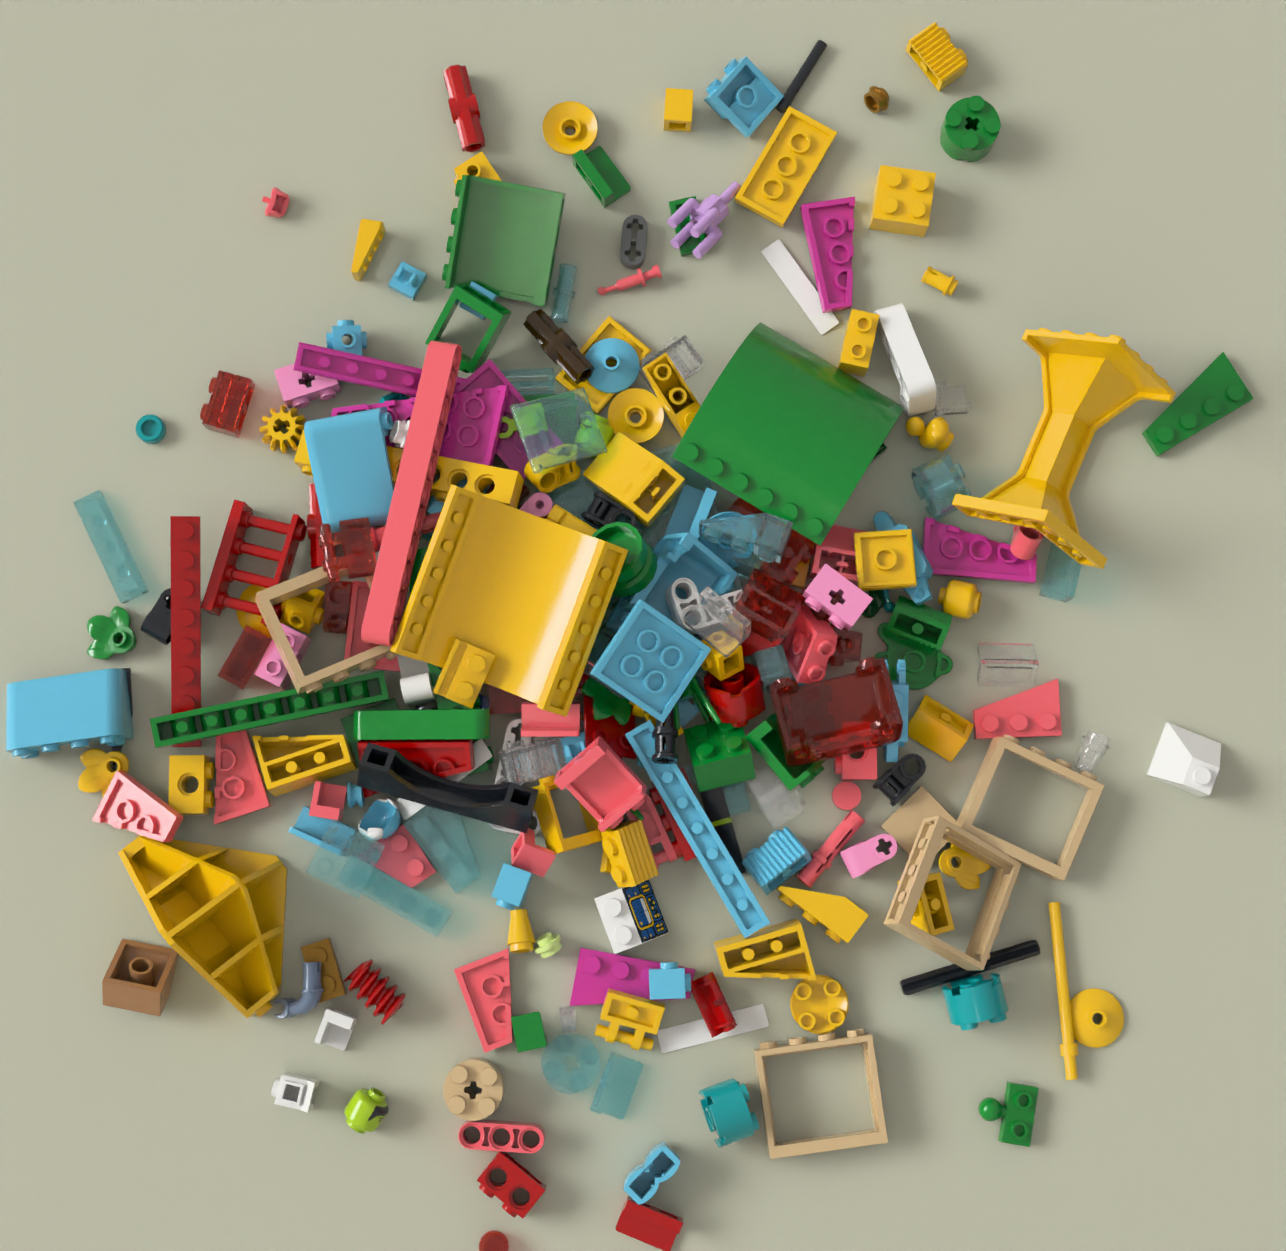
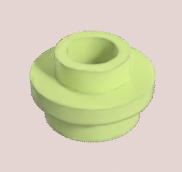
[534,932,562,958]

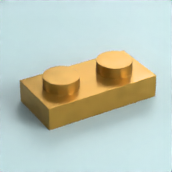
[300,938,347,1003]

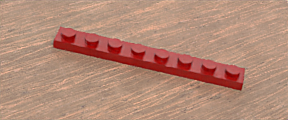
[170,516,201,747]

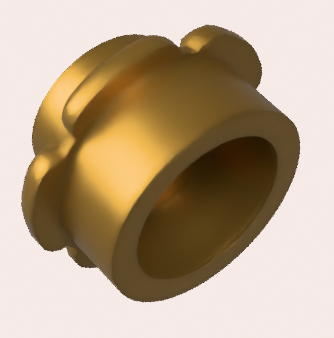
[864,86,889,113]

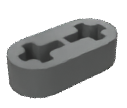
[620,215,648,270]

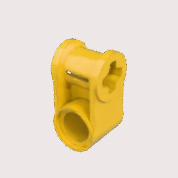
[524,444,581,493]

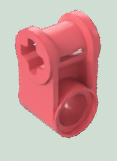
[1010,525,1044,560]

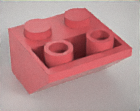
[809,525,869,587]

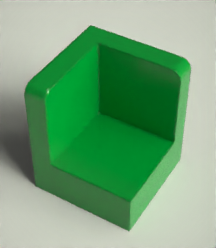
[511,1011,548,1053]

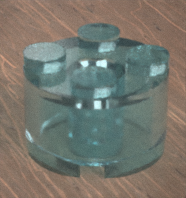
[911,453,972,520]

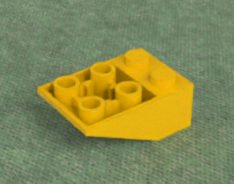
[582,432,685,528]

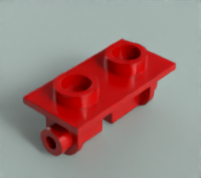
[691,971,737,1038]

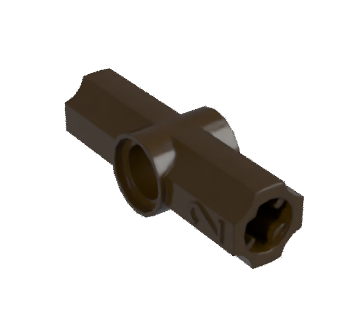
[523,309,595,385]

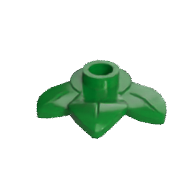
[87,606,137,660]
[581,677,631,726]

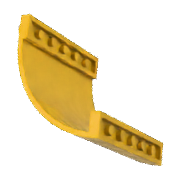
[390,484,628,717]

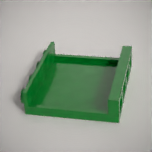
[442,174,566,307]

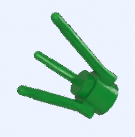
[674,675,721,730]

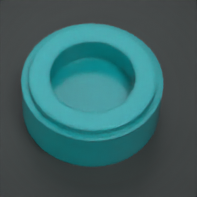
[136,414,166,444]

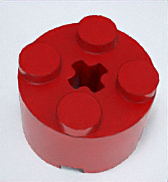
[704,663,766,727]

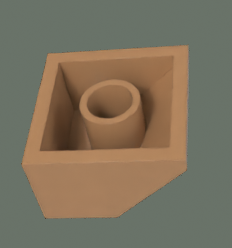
[102,939,179,1016]

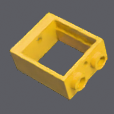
[533,775,609,855]

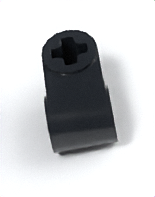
[581,491,637,529]
[141,588,171,645]
[872,753,926,807]

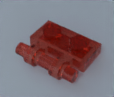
[318,517,377,582]

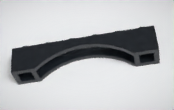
[357,742,539,833]

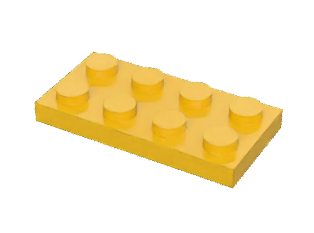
[734,106,837,228]

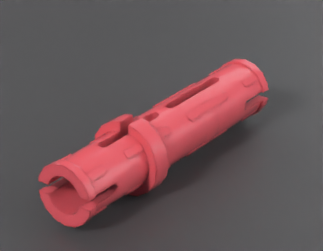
[796,810,865,888]

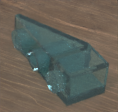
[699,513,794,563]

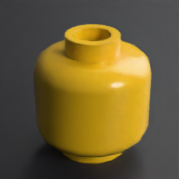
[938,580,982,619]

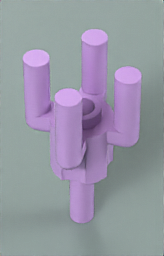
[667,182,741,259]

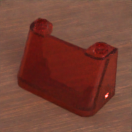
[769,657,903,766]

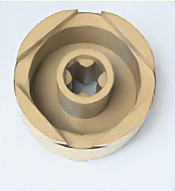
[443,1057,505,1121]

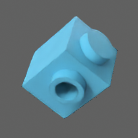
[649,962,691,1000]

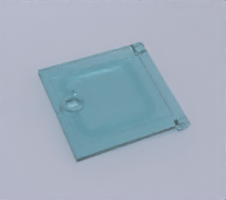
[510,388,607,474]

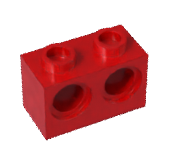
[477,1151,547,1219]

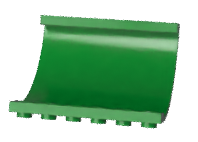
[672,322,905,545]

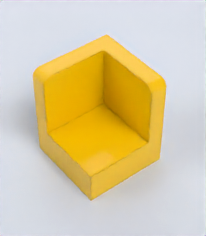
[663,88,693,132]

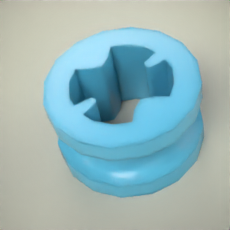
[347,782,365,808]

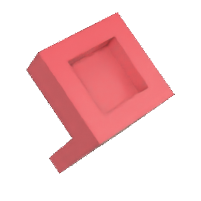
[309,781,347,821]
[511,828,556,877]

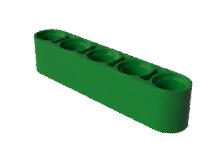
[353,709,490,740]

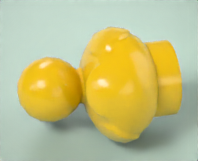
[905,417,954,452]

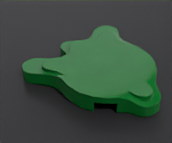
[872,622,953,692]

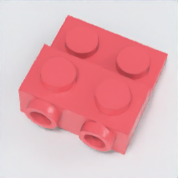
[778,604,838,685]

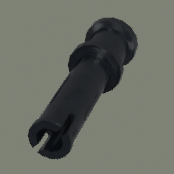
[652,707,678,764]

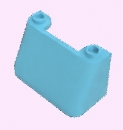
[304,407,395,535]
[606,532,738,633]

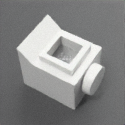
[271,1072,320,1113]

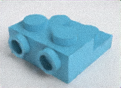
[704,56,784,138]

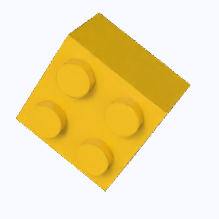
[869,165,936,237]

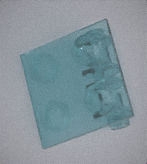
[306,820,385,899]

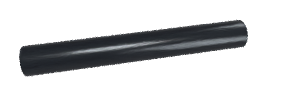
[776,40,827,114]

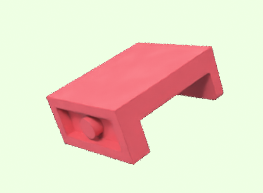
[554,736,647,832]

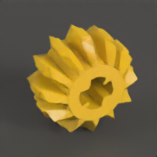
[259,405,306,454]

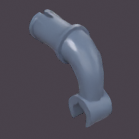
[274,962,324,1019]

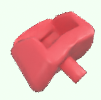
[262,187,289,218]

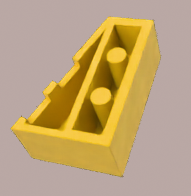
[252,735,357,797]
[713,918,817,981]

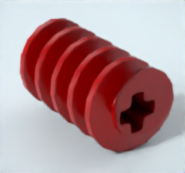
[342,959,406,1025]

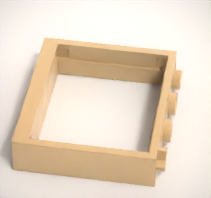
[255,550,399,694]
[955,734,1105,881]
[884,816,1022,971]
[754,1029,888,1159]

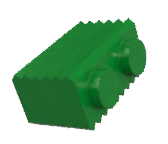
[887,595,952,650]

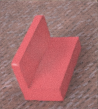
[521,702,580,737]

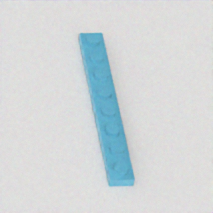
[625,720,770,938]

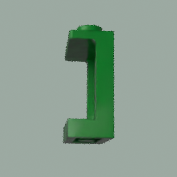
[745,705,828,791]

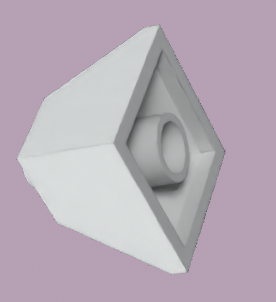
[1147,722,1221,797]

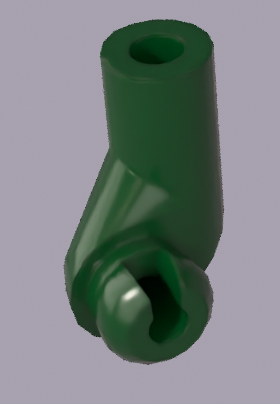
[861,590,885,618]

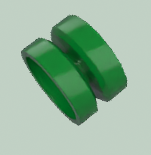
[592,522,657,597]

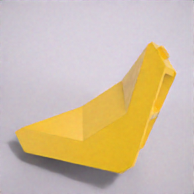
[118,835,287,1018]

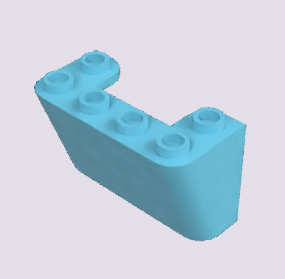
[6,668,134,759]

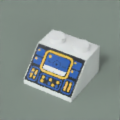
[594,880,669,954]

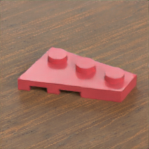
[972,679,1062,740]
[214,730,271,825]
[454,948,513,1053]

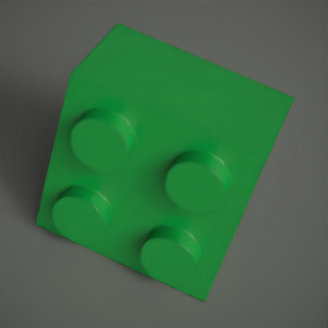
[683,722,756,792]

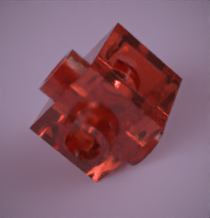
[827,624,863,666]

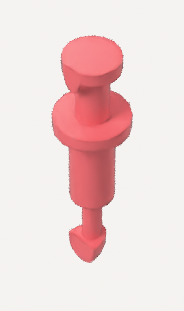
[597,265,662,295]

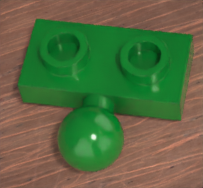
[978,1082,1039,1147]

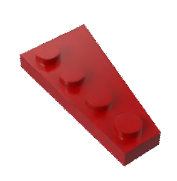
[357,739,475,798]

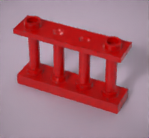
[201,500,307,627]

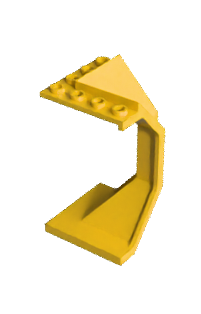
[952,328,1176,569]

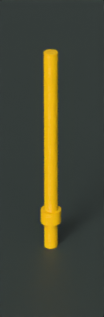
[1048,902,1079,1080]

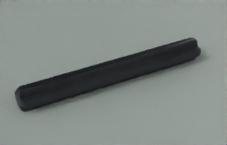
[900,940,1040,995]

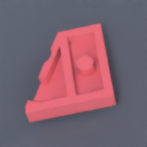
[357,823,436,888]

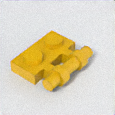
[594,988,665,1051]

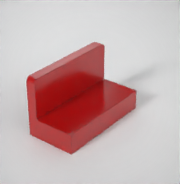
[615,1196,683,1251]

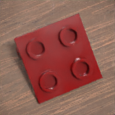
[584,695,637,759]

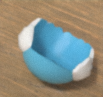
[358,798,401,841]

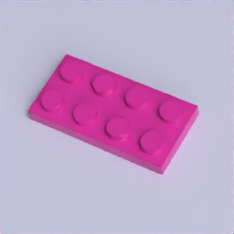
[454,359,564,480]

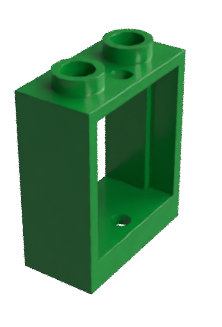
[425,282,512,373]

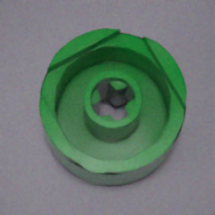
[940,96,1001,162]

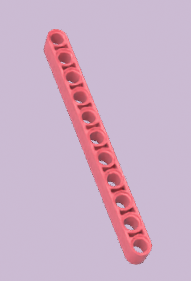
[361,341,462,646]

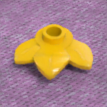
[78,748,130,797]
[938,844,991,890]

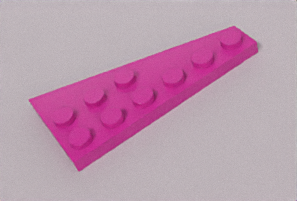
[331,385,510,466]

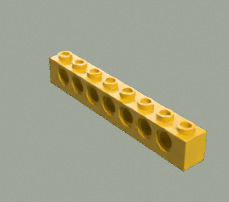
[294,430,524,509]

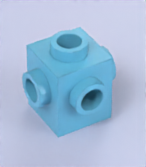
[326,320,367,356]

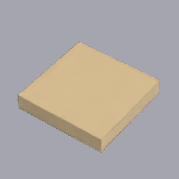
[880,786,957,856]

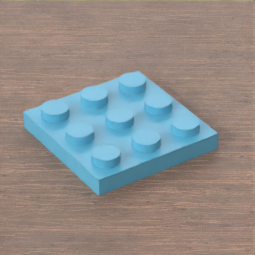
[590,599,711,723]

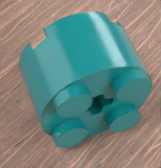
[942,973,1008,1030]
[699,1078,759,1148]

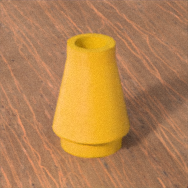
[507,909,536,953]

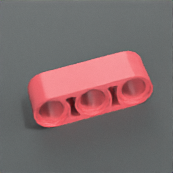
[458,1119,545,1153]

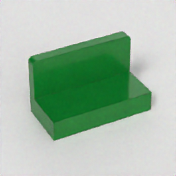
[572,146,631,208]

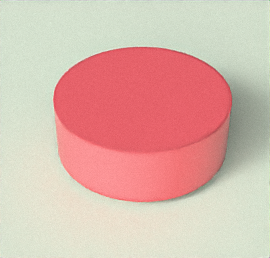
[832,781,861,810]

